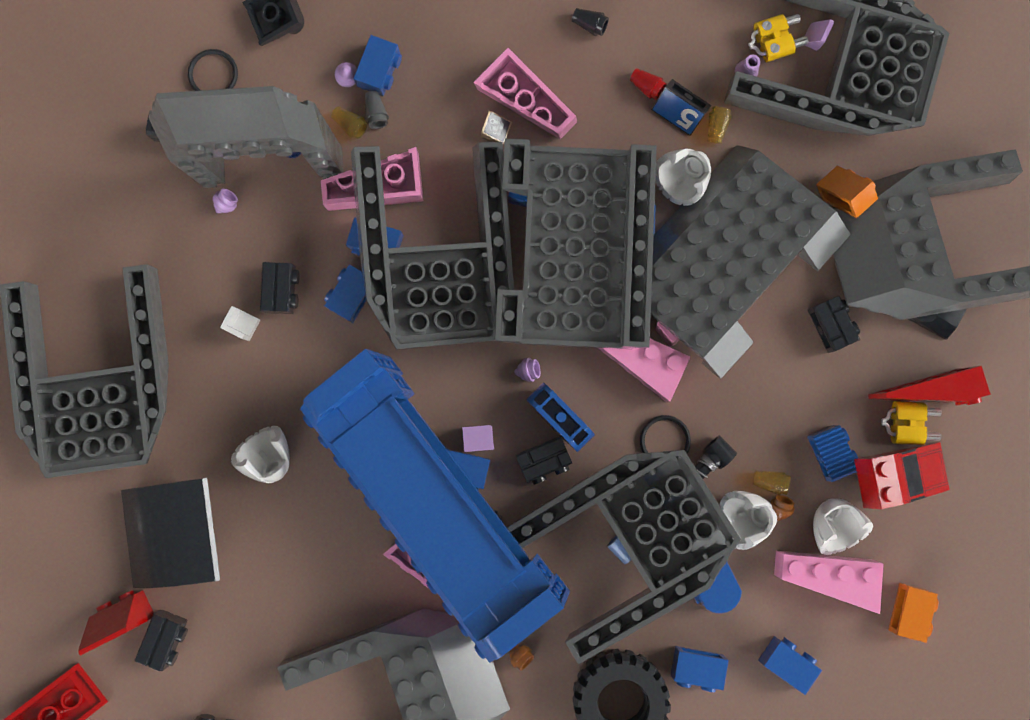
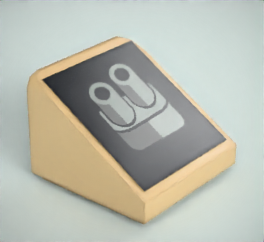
[481,111,512,145]

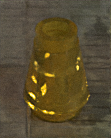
[331,106,368,139]
[708,106,732,144]
[753,471,791,496]

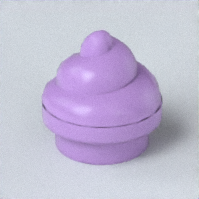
[335,62,357,87]
[213,189,238,213]
[514,358,540,382]

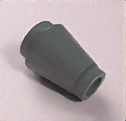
[365,91,389,129]

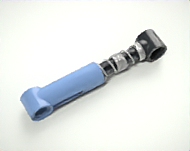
[607,435,737,565]

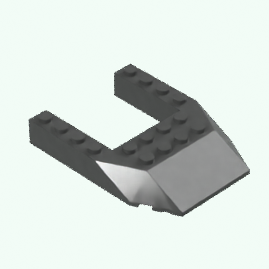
[724,0,950,136]
[149,86,344,188]
[351,142,514,349]
[833,149,1030,320]
[0,264,169,478]
[506,450,741,664]
[277,608,510,720]

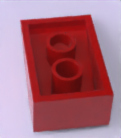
[78,590,154,656]

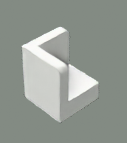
[220,306,260,341]

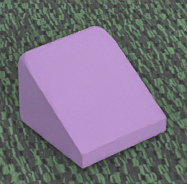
[805,19,834,51]

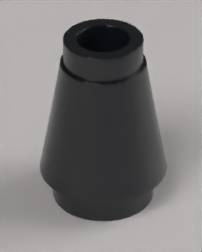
[572,8,609,36]

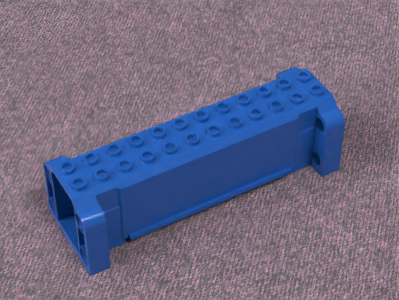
[300,349,570,663]

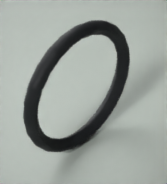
[188,49,238,91]
[640,415,691,453]

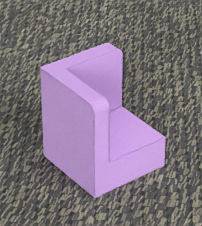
[462,425,494,452]

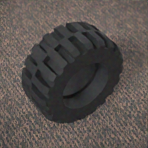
[572,649,671,720]

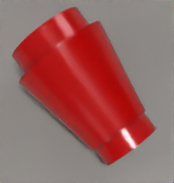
[630,68,667,100]

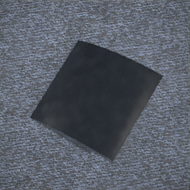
[121,478,220,589]

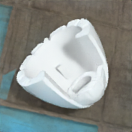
[655,149,711,206]
[231,426,290,483]
[719,491,777,550]
[813,498,873,555]

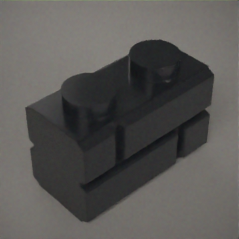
[260,262,300,314]
[807,296,860,353]
[516,436,573,485]
[134,610,188,672]

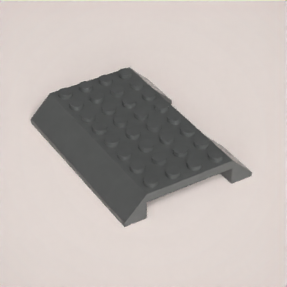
[495,139,657,349]
[651,145,851,379]

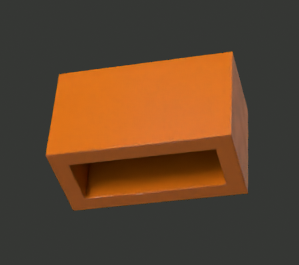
[816,166,878,218]
[888,583,939,643]

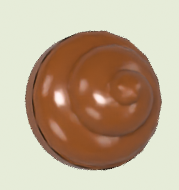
[770,495,795,521]
[509,645,534,671]

